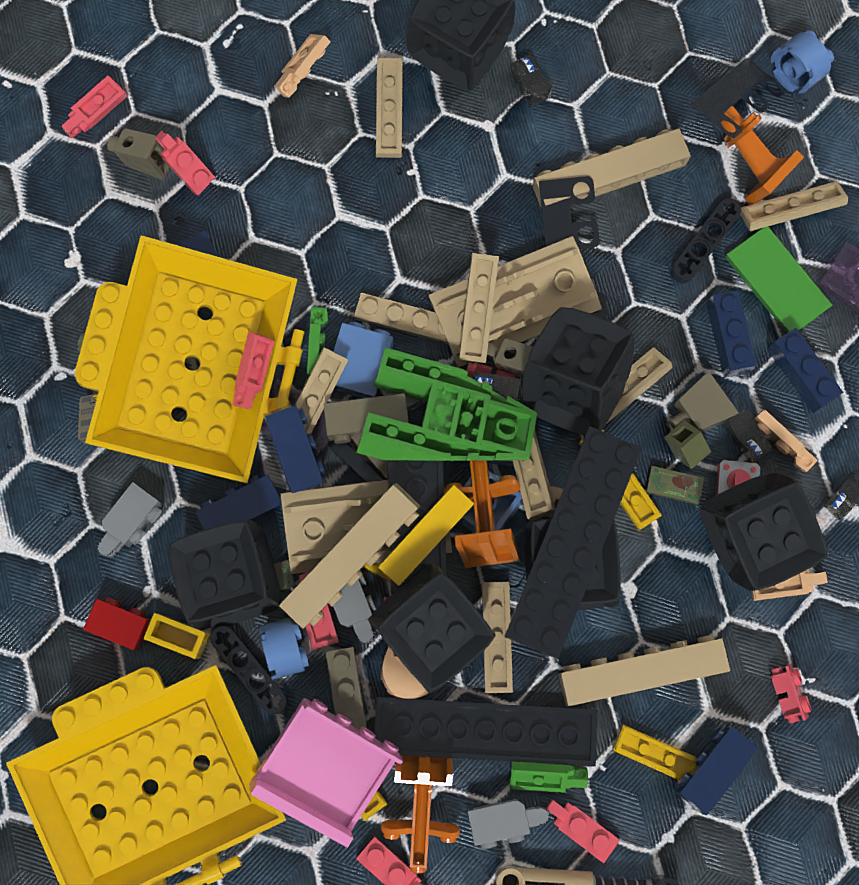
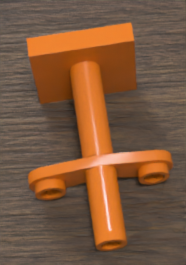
[721,106,804,205]
[443,460,520,568]
[381,755,460,873]

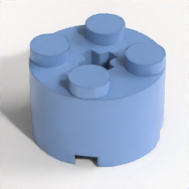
[771,30,834,94]
[258,617,309,680]

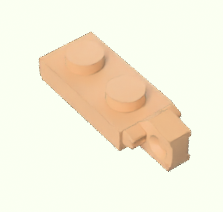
[274,34,330,98]
[752,410,818,472]
[751,569,828,601]

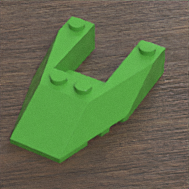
[357,347,537,461]

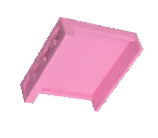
[249,698,403,848]

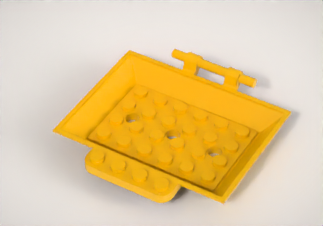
[75,235,304,483]
[6,665,286,885]

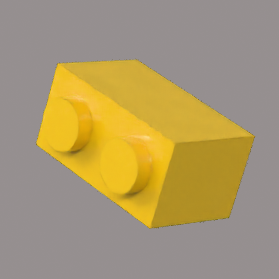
[144,613,211,659]

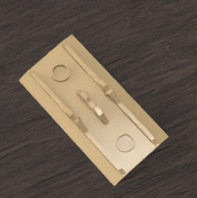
[428,236,602,368]
[281,479,452,574]

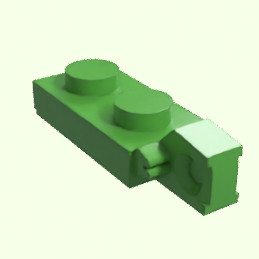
[306,307,328,380]
[510,761,588,793]

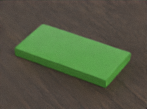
[725,226,832,333]

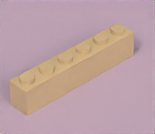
[533,129,691,209]
[279,483,420,629]
[558,635,730,706]

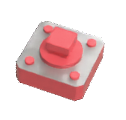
[716,460,760,495]

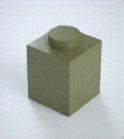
[664,420,711,469]

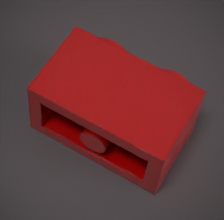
[83,597,151,651]

